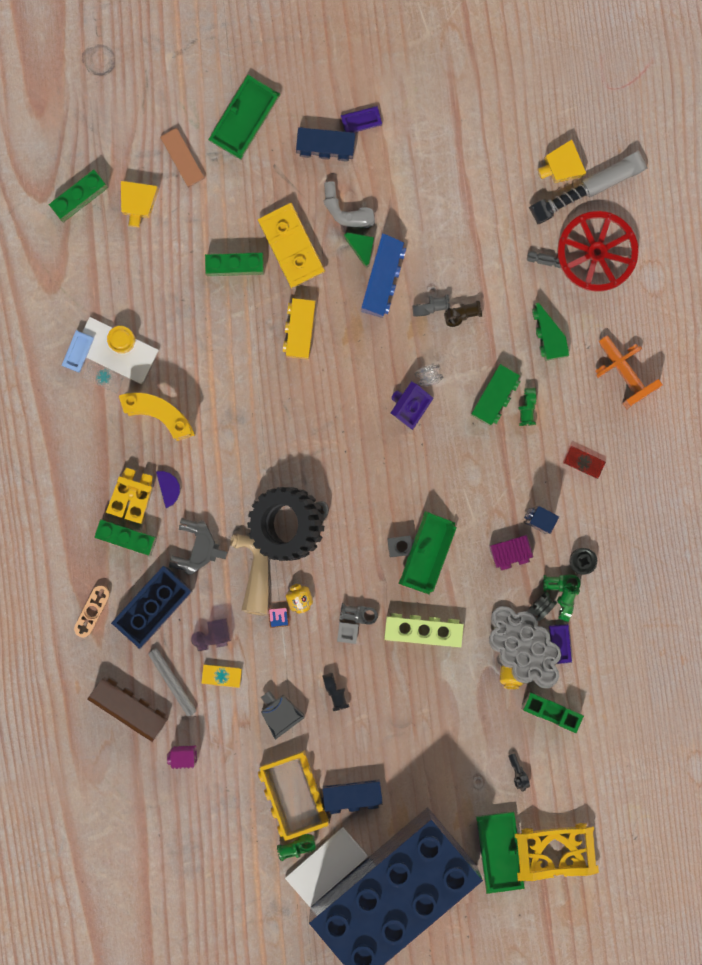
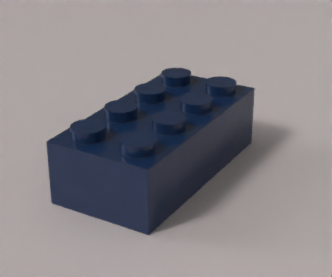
[111,566,193,649]

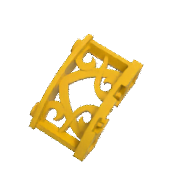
[119,393,195,441]
[515,823,599,881]

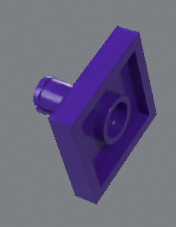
[390,381,434,430]

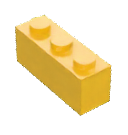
[283,298,316,360]

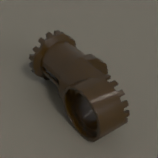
[444,301,482,327]

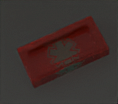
[563,446,606,479]

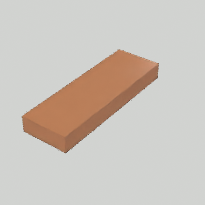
[160,128,205,188]

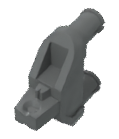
[169,518,228,575]

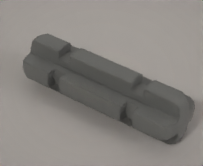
[527,251,561,268]

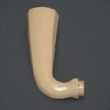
[230,534,269,616]

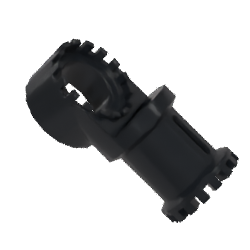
[322,673,350,711]

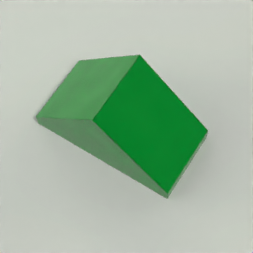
[344,233,374,268]

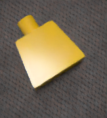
[537,140,586,183]
[121,181,159,228]

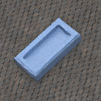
[61,330,94,373]

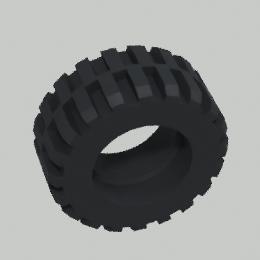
[247,487,325,561]

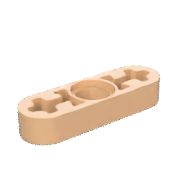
[74,586,110,637]

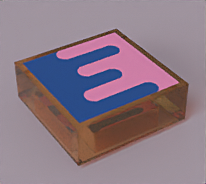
[268,607,289,628]

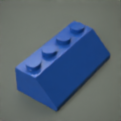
[361,233,406,318]

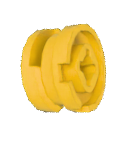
[107,326,135,354]

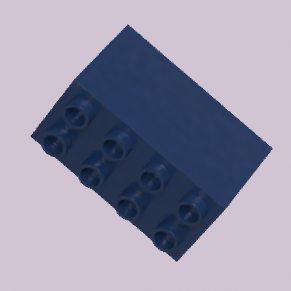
[309,807,483,965]

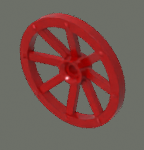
[557,211,639,292]

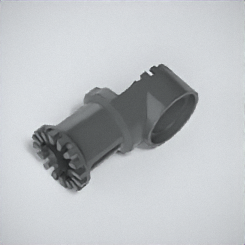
[412,294,450,317]
[339,603,378,625]

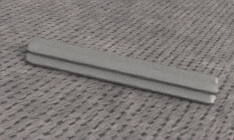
[148,648,196,716]

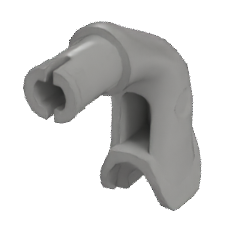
[323,181,375,228]

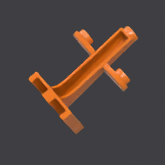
[595,335,663,410]

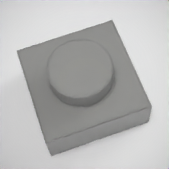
[337,622,358,644]

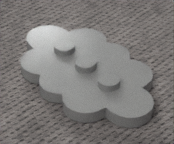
[489,606,561,688]

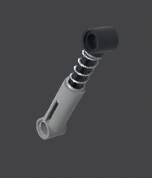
[529,151,648,225]

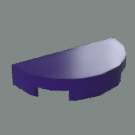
[156,471,180,508]

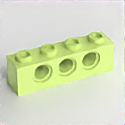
[384,613,464,647]

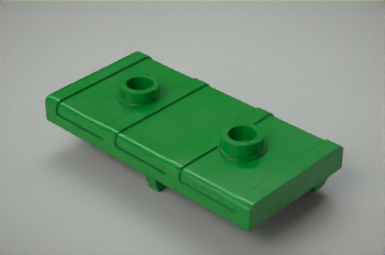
[208,75,281,160]
[398,511,457,595]
[476,811,525,894]

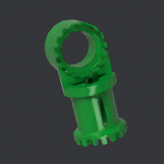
[518,388,536,426]
[543,575,581,592]
[557,583,580,622]
[277,834,316,861]

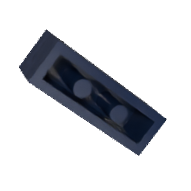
[296,127,355,161]
[524,506,559,534]
[322,779,383,814]

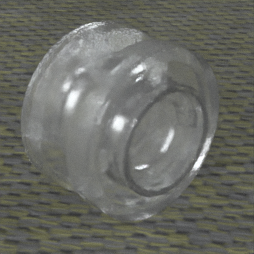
[414,364,444,387]

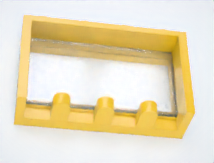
[258,750,330,841]

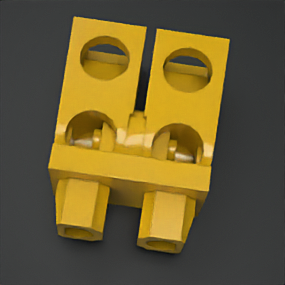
[106,468,153,525]

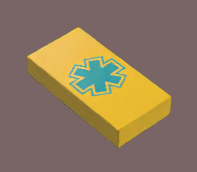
[201,664,242,688]

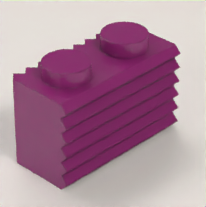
[489,535,533,571]
[167,745,197,769]

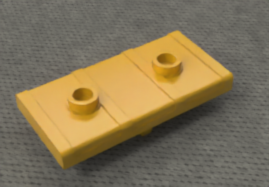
[257,203,326,289]

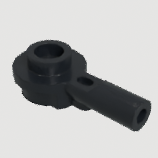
[508,753,530,792]

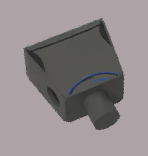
[261,691,305,740]

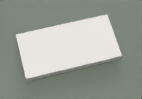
[82,317,159,385]
[285,827,368,907]

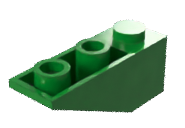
[532,303,569,361]

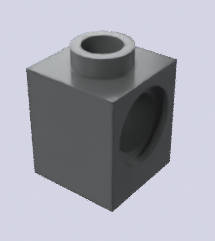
[387,536,415,558]

